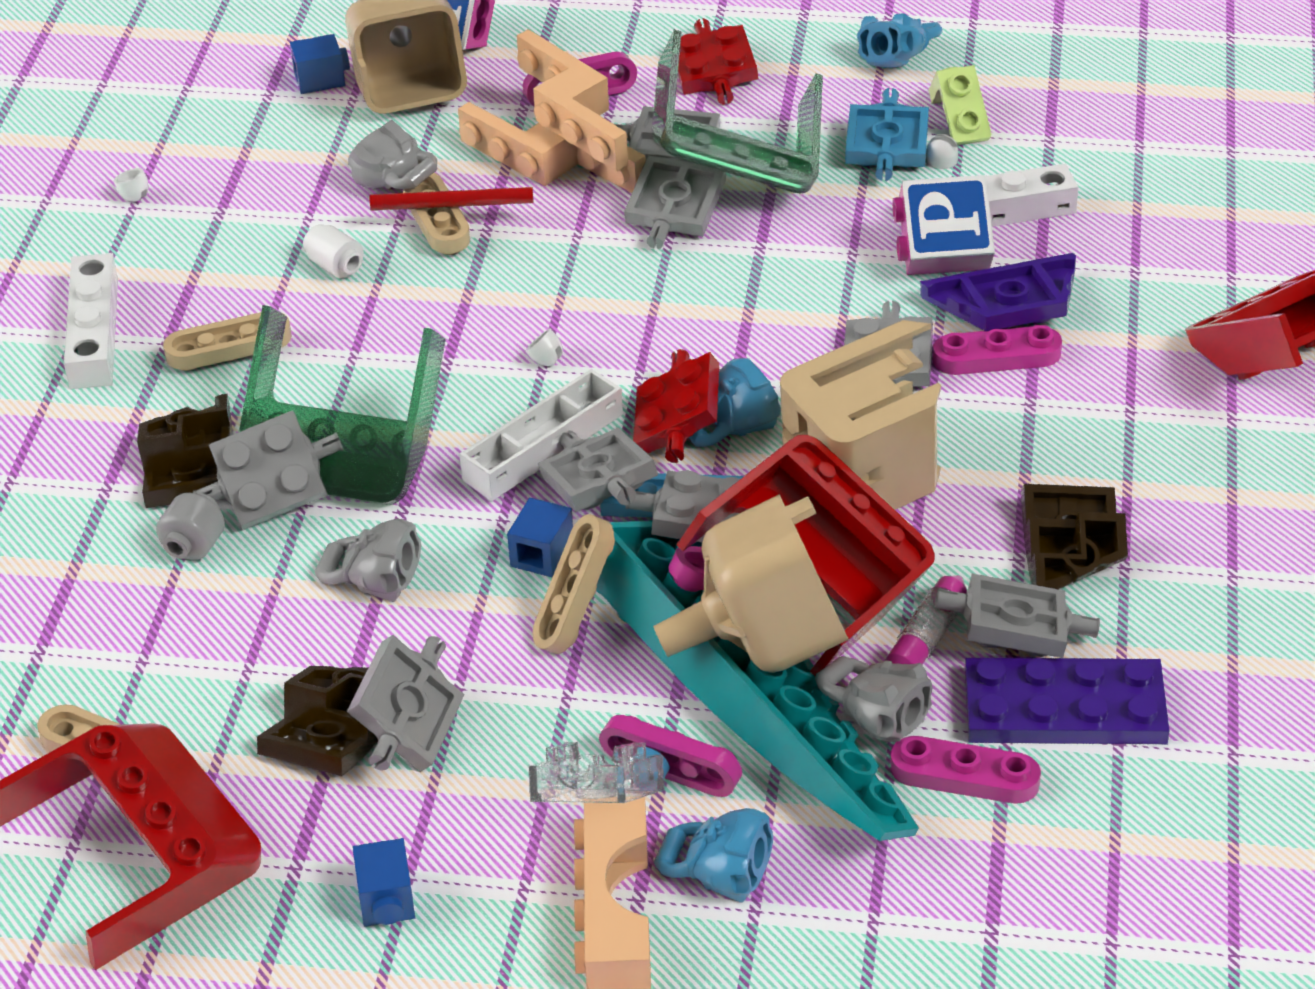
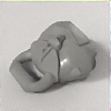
[348,120,437,189]
[314,519,421,602]
[815,656,933,742]

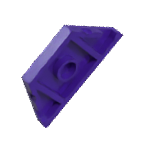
[920,253,1076,331]

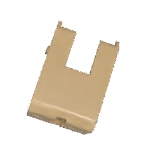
[780,320,941,510]

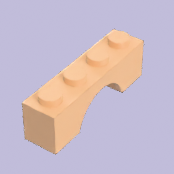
[574,795,651,989]

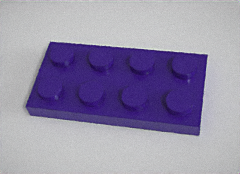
[965,658,1170,745]

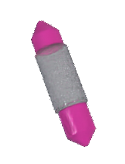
[885,575,967,664]

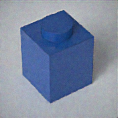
[290,34,350,94]
[507,497,573,577]
[352,838,416,927]

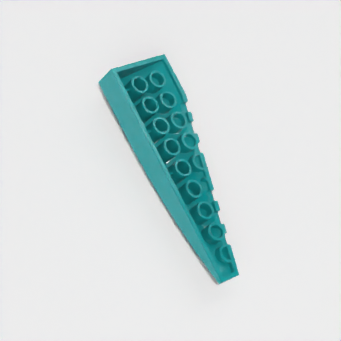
[596,521,919,841]

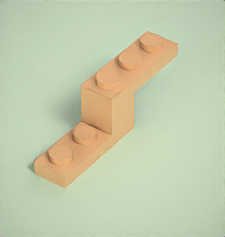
[517,29,628,172]
[458,102,646,193]

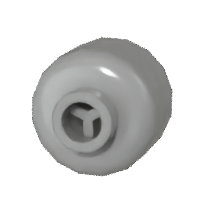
[156,493,225,560]

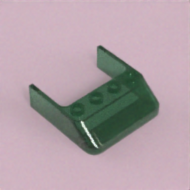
[652,29,823,194]
[239,305,446,505]

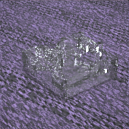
[528,742,664,803]

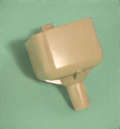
[345,0,467,114]
[653,494,849,673]

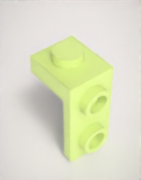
[928,65,991,145]

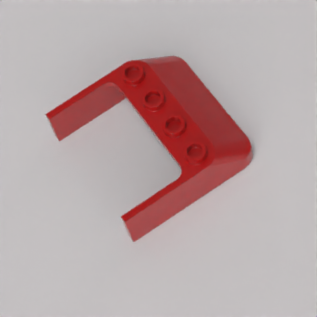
[1185,270,1315,380]
[677,435,935,676]
[0,723,261,970]

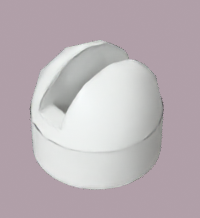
[926,134,958,169]
[113,168,149,202]
[525,328,563,366]

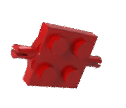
[669,18,759,105]
[633,349,720,463]

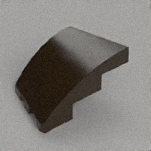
[137,393,233,508]
[1021,484,1128,589]
[257,666,378,776]

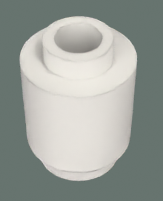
[303,224,364,279]

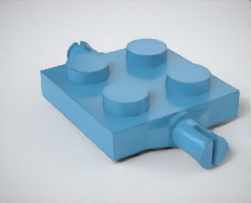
[845,88,929,181]

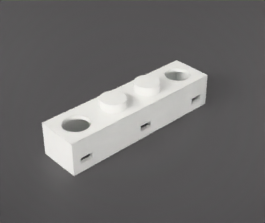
[986,163,1079,227]
[64,253,118,389]
[459,368,623,501]

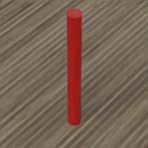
[369,187,534,211]

